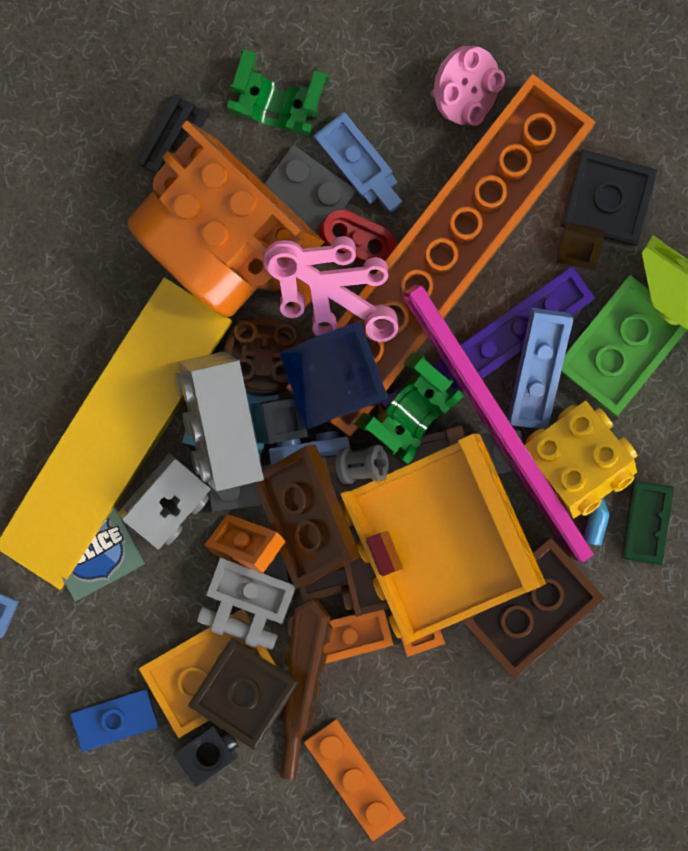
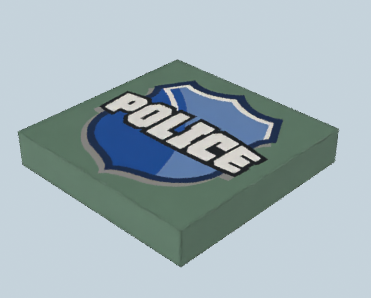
[62,507,146,602]

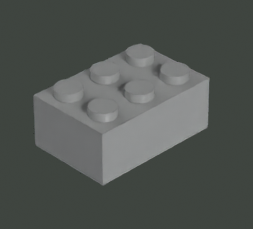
[174,351,264,491]

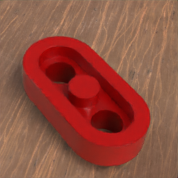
[319,210,396,265]

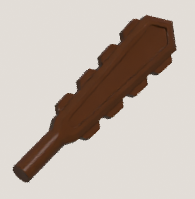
[279,598,333,780]

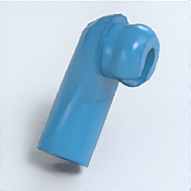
[583,498,609,545]

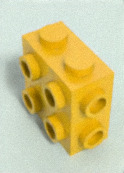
[524,401,638,519]

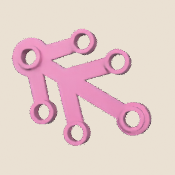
[264,236,398,342]

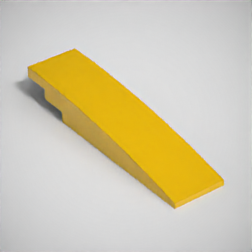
[0,277,232,590]

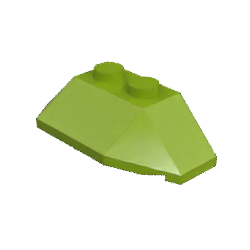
[642,235,688,330]

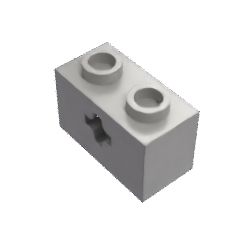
[117,453,211,550]

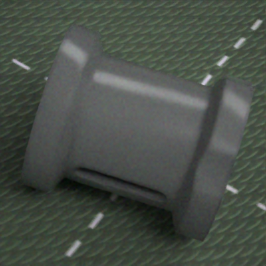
[336,445,389,485]

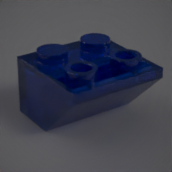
[279,321,388,430]

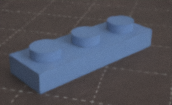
[507,308,573,430]

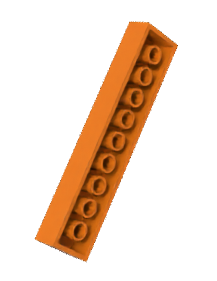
[287,73,596,439]

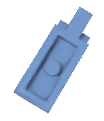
[313,112,402,215]

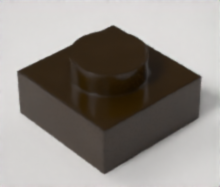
[556,222,605,271]

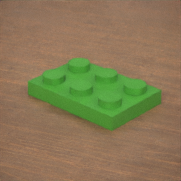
[561,275,687,417]

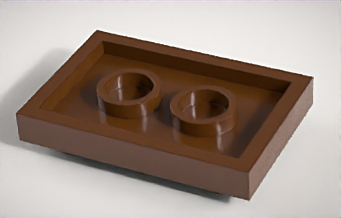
[253,444,361,589]

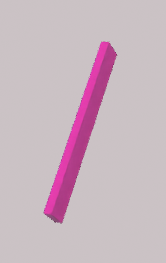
[402,285,594,563]

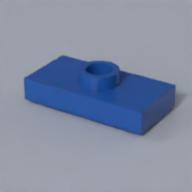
[70,689,159,752]

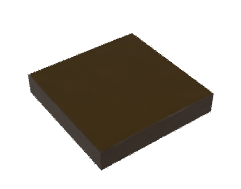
[188,638,300,750]

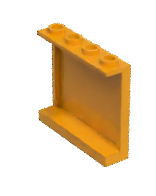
[340,434,546,645]

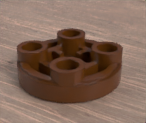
[224,318,303,397]

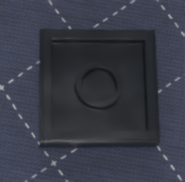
[561,149,658,246]

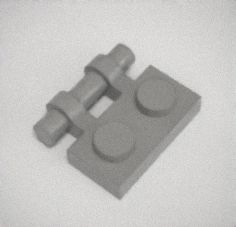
[197,558,295,650]

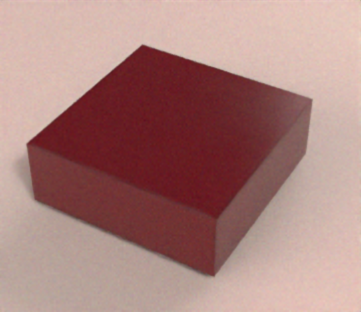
[366,531,403,576]

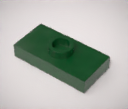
[621,480,674,565]

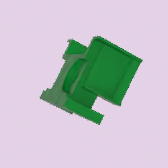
[227,49,329,138]
[354,352,464,464]

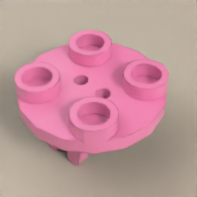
[430,46,505,126]

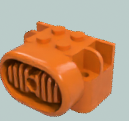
[127,120,325,317]

